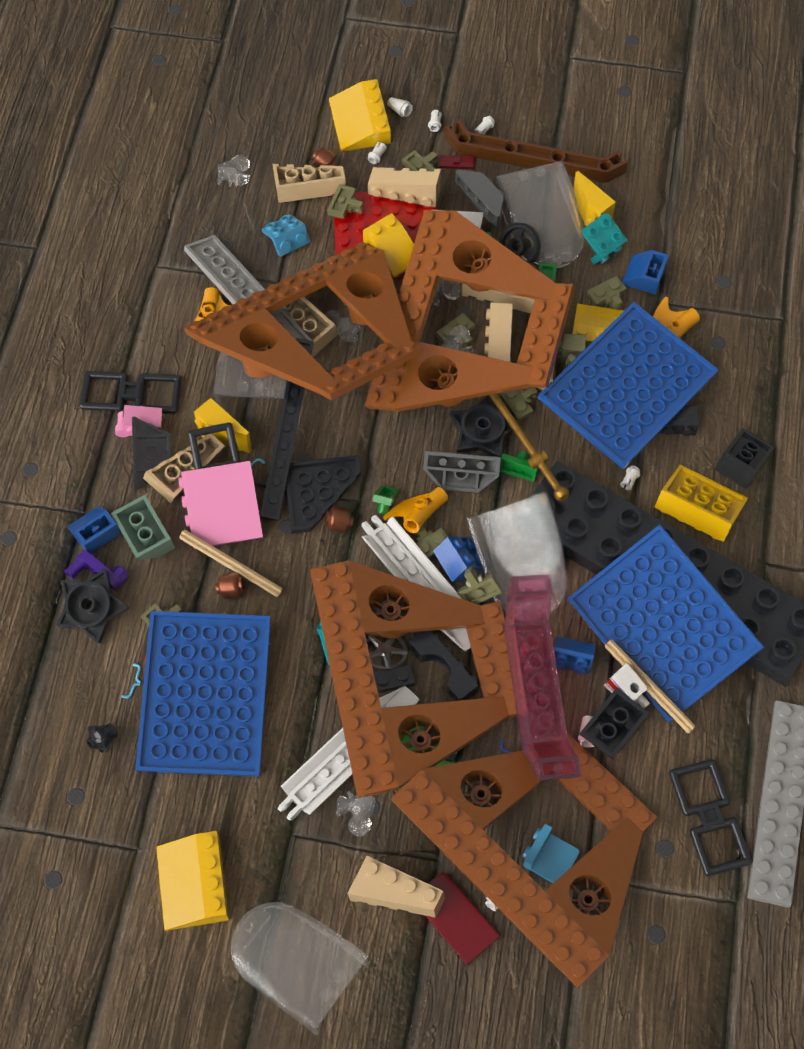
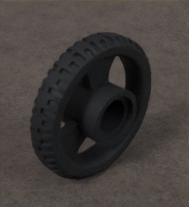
[498,223,541,264]

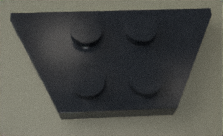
[132,416,171,489]

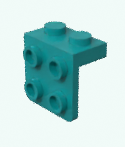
[581,213,627,265]

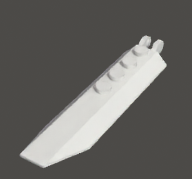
[362,515,471,652]
[278,686,420,821]

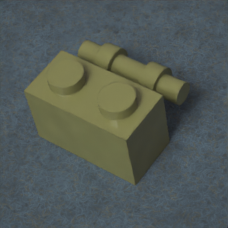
[557,334,586,369]

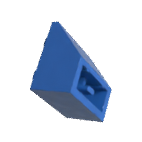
[622,250,669,295]
[67,506,121,554]
[433,537,490,582]
[550,636,596,674]

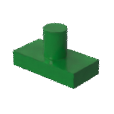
[499,451,538,482]
[372,485,400,514]

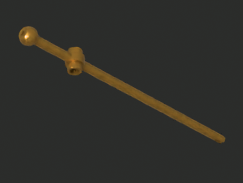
[457,343,569,501]

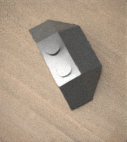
[455,169,504,228]
[423,451,501,493]

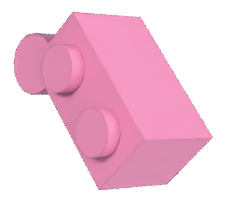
[115,405,162,437]

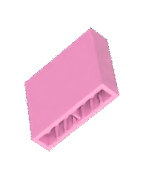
[178,461,263,549]

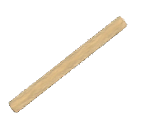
[179,530,282,597]
[605,640,695,733]

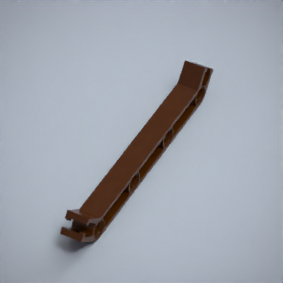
[445,120,628,183]

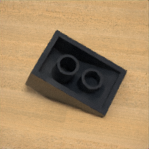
[714,428,775,489]
[579,688,649,760]

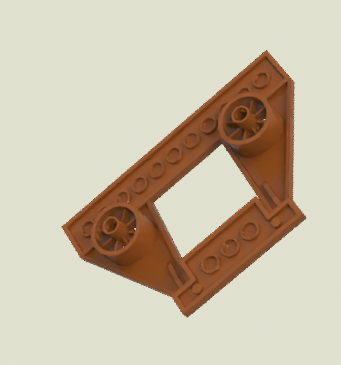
[365,210,575,412]
[184,242,424,401]
[310,560,529,799]
[391,732,657,988]

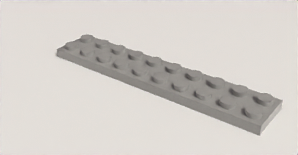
[184,235,312,341]
[747,700,804,908]

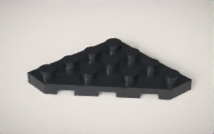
[286,455,361,534]

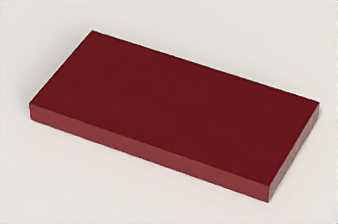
[424,871,500,965]

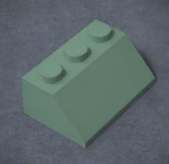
[111,495,175,560]

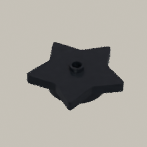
[450,396,519,457]
[56,569,129,643]

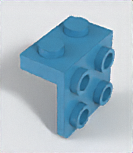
[262,215,311,257]
[522,824,579,883]

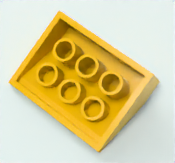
[329,79,391,152]
[572,304,624,349]
[654,465,748,542]
[156,831,229,931]

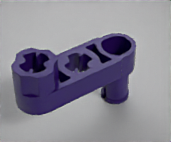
[64,550,130,591]

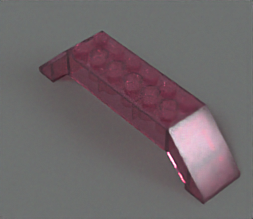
[504,574,581,781]

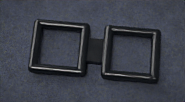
[79,371,182,414]
[188,422,241,470]
[669,759,752,876]

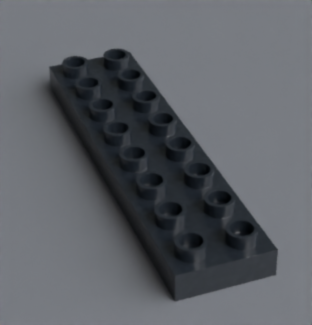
[515,461,804,687]

